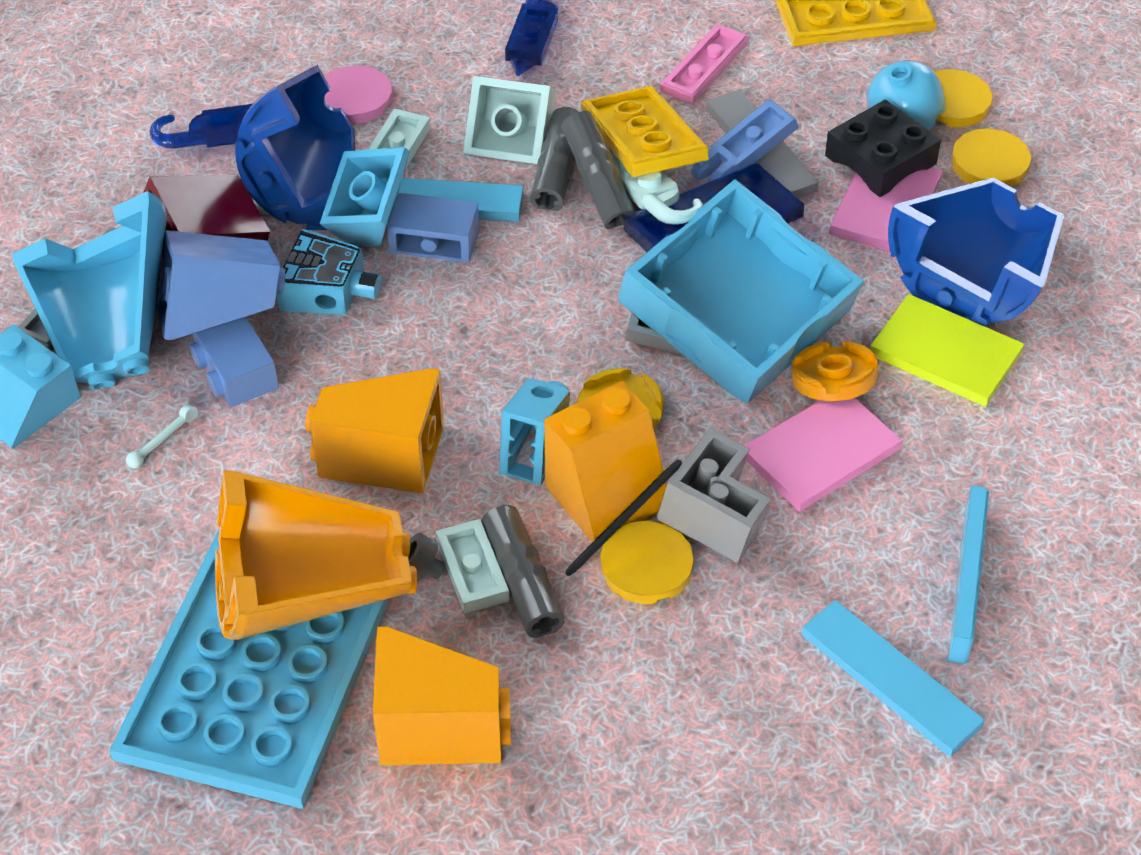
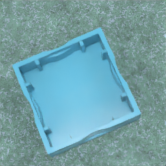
[617,179,864,404]

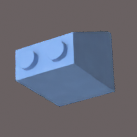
[156,230,285,340]

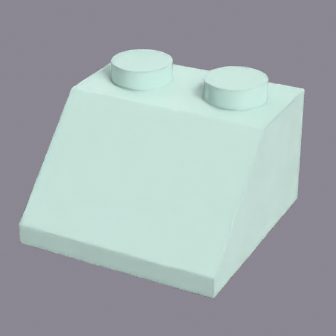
[463,76,557,164]

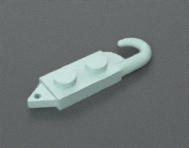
[612,153,703,225]

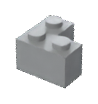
[656,428,771,563]

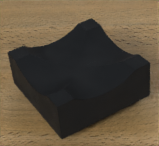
[825,100,941,197]

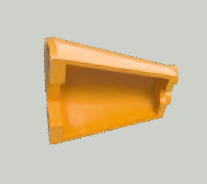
[215,470,417,640]

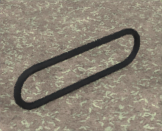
[565,459,682,576]

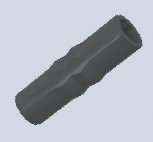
[530,107,578,211]
[561,111,636,229]
[481,505,565,638]

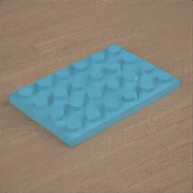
[109,528,390,809]

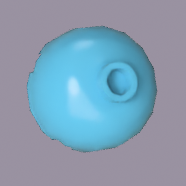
[867,60,946,131]

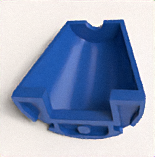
[235,64,355,230]
[888,178,1064,326]

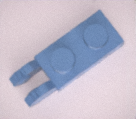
[691,99,799,194]

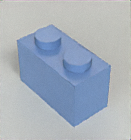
[387,193,480,263]
[189,317,279,408]

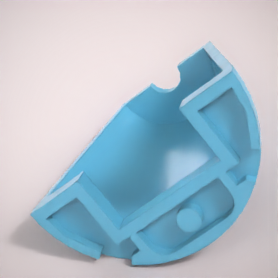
[12,191,167,390]

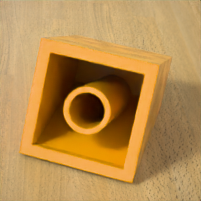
[305,368,444,493]
[544,380,667,542]
[373,627,511,765]

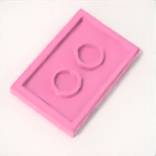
[829,167,943,251]
[744,398,902,512]

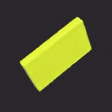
[870,294,1024,407]

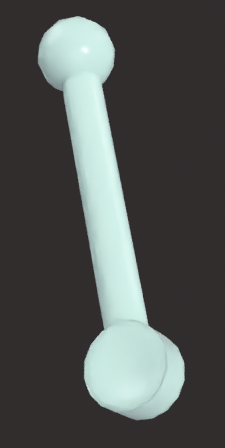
[126,404,199,469]

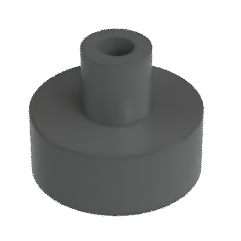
[408,532,445,582]

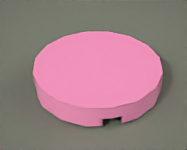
[325,65,393,124]

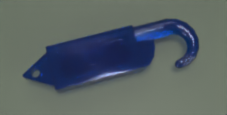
[505,0,558,76]
[149,104,252,149]

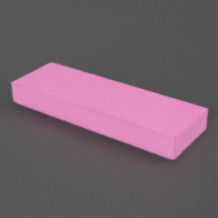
[660,24,749,105]

